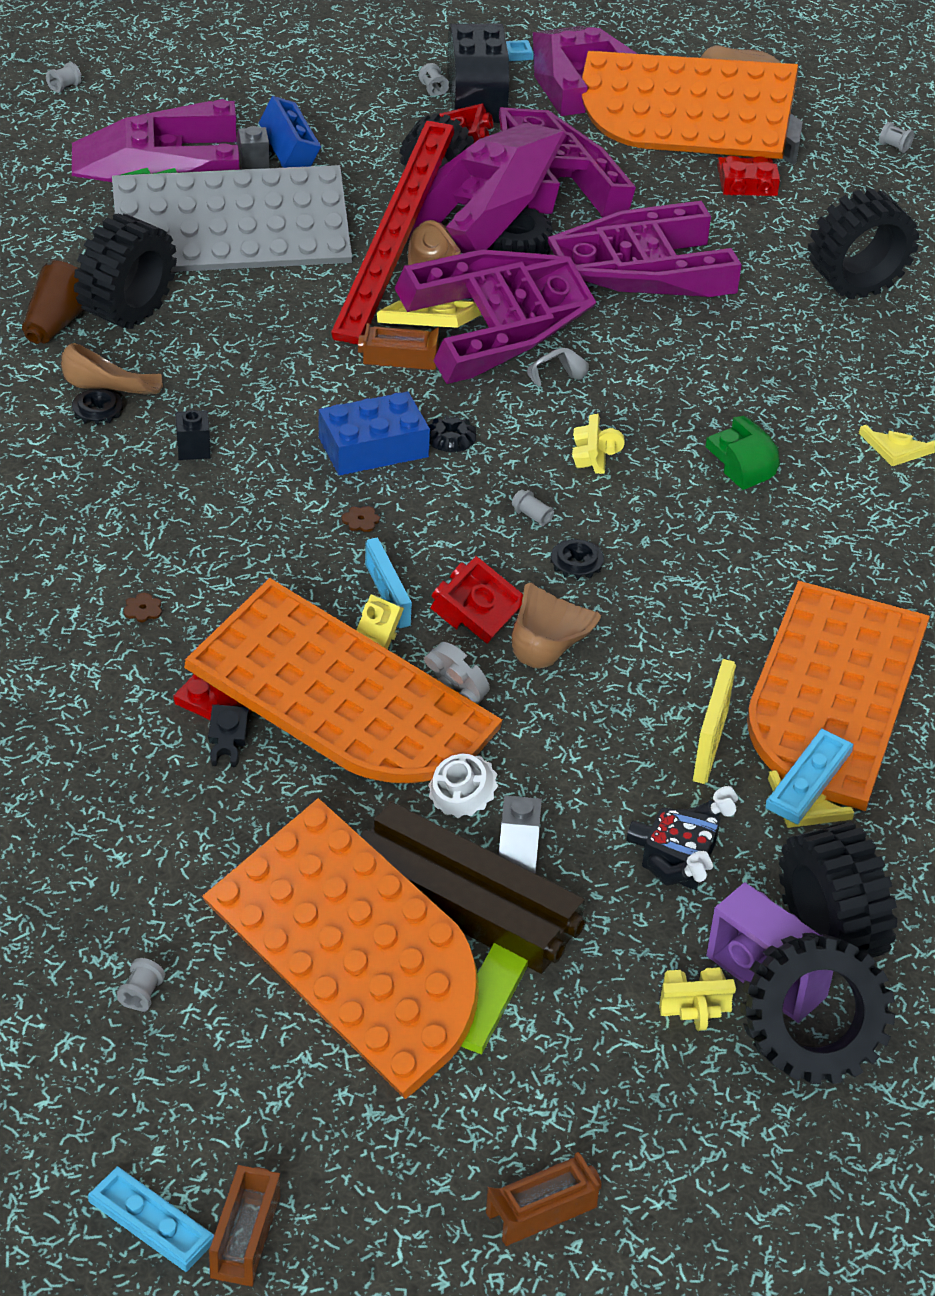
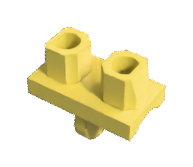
[572,414,625,474]
[356,594,404,649]
[659,967,736,1031]

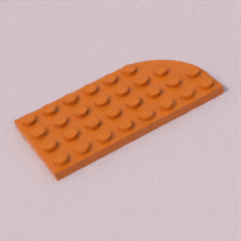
[582,51,798,159]
[184,578,503,783]
[747,581,930,811]
[202,798,479,1099]

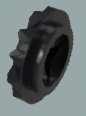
[72,389,123,426]
[428,415,476,452]
[550,539,604,580]

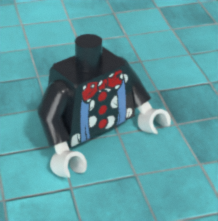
[626,786,738,891]

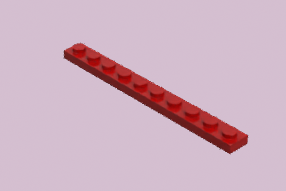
[331,120,454,345]

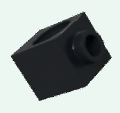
[175,410,211,460]

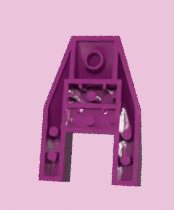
[532,26,638,116]
[72,99,240,182]
[499,107,636,217]
[408,123,566,253]
[548,201,742,297]
[394,249,597,384]

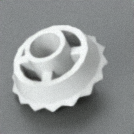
[428,754,498,818]

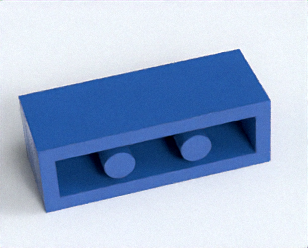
[259,96,321,168]

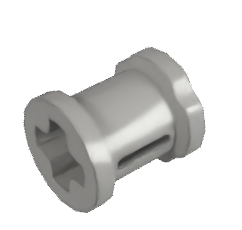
[46,62,82,93]
[418,63,449,96]
[879,122,914,153]
[117,958,165,1012]

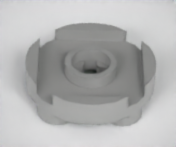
[424,642,490,704]

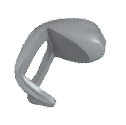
[527,348,589,387]

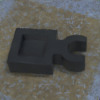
[208,704,249,767]

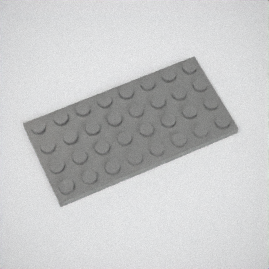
[112,165,352,272]

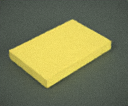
[377,300,482,328]
[693,659,736,784]

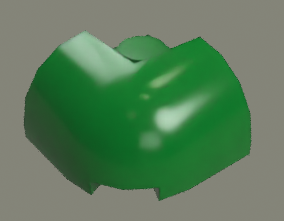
[705,416,780,490]

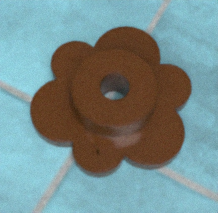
[341,506,380,532]
[123,593,162,622]

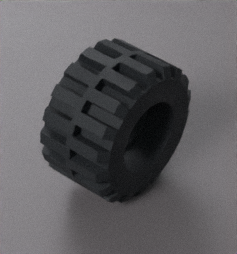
[399,113,474,170]
[487,207,552,255]

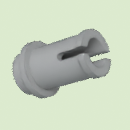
[512,490,554,526]

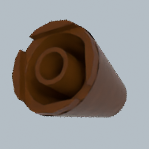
[22,260,85,344]

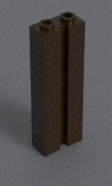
[360,802,586,974]

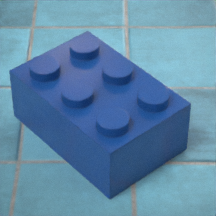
[319,391,430,476]

